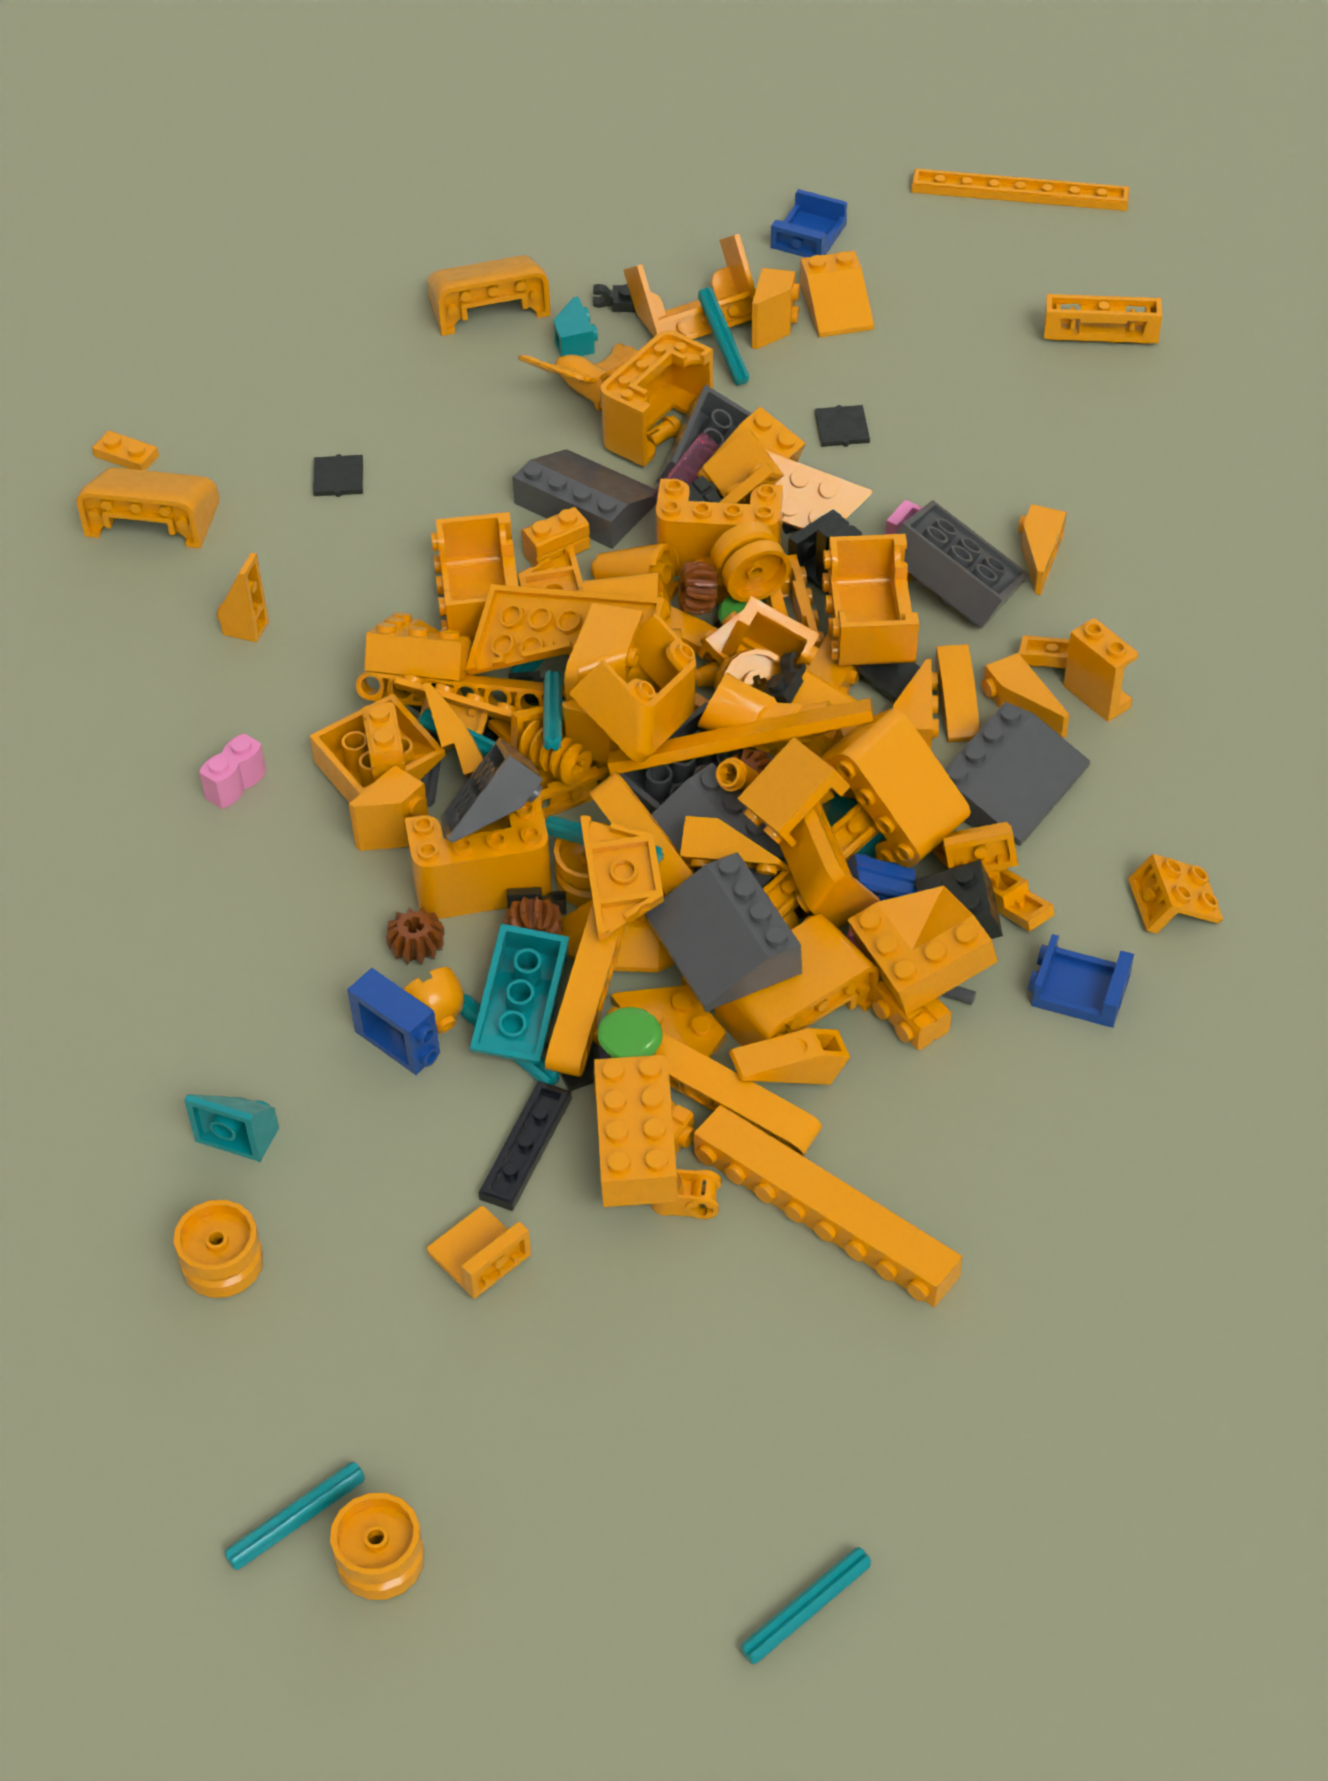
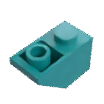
[553,297,598,357]

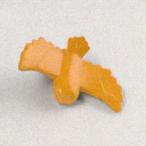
[518,343,638,412]

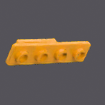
[394,674,517,735]

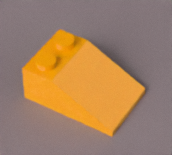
[800,251,874,337]
[697,407,806,498]

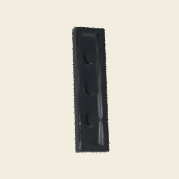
[478,1081,572,1211]

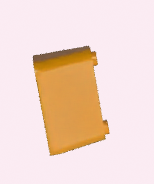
[427,255,551,336]
[77,467,220,549]

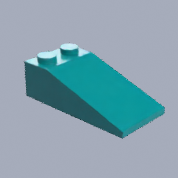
[470,924,569,1065]

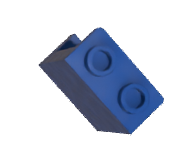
[771,189,847,258]
[1028,934,1134,1028]

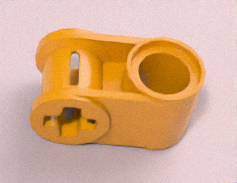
[651,1169,722,1219]

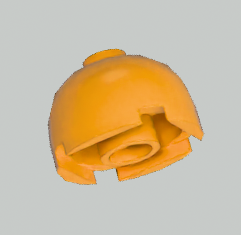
[404,967,465,1034]

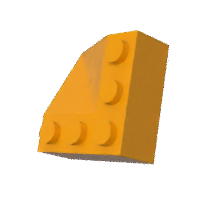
[364,612,473,681]
[309,693,446,803]
[847,886,998,1015]

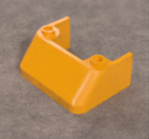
[623,234,756,339]
[564,603,643,702]
[569,613,696,763]
[779,789,880,928]

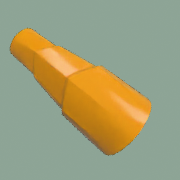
[697,672,834,753]

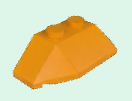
[561,900,675,972]

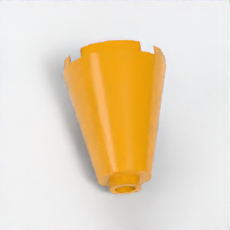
[591,543,680,602]

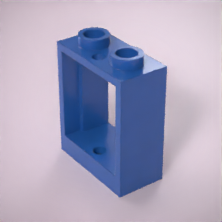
[347,968,440,1075]

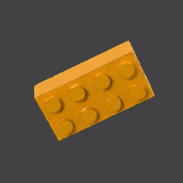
[594,1055,678,1207]

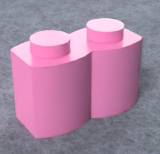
[199,733,266,809]

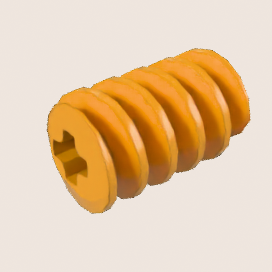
[519,720,592,785]

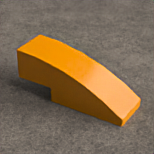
[935,644,980,743]

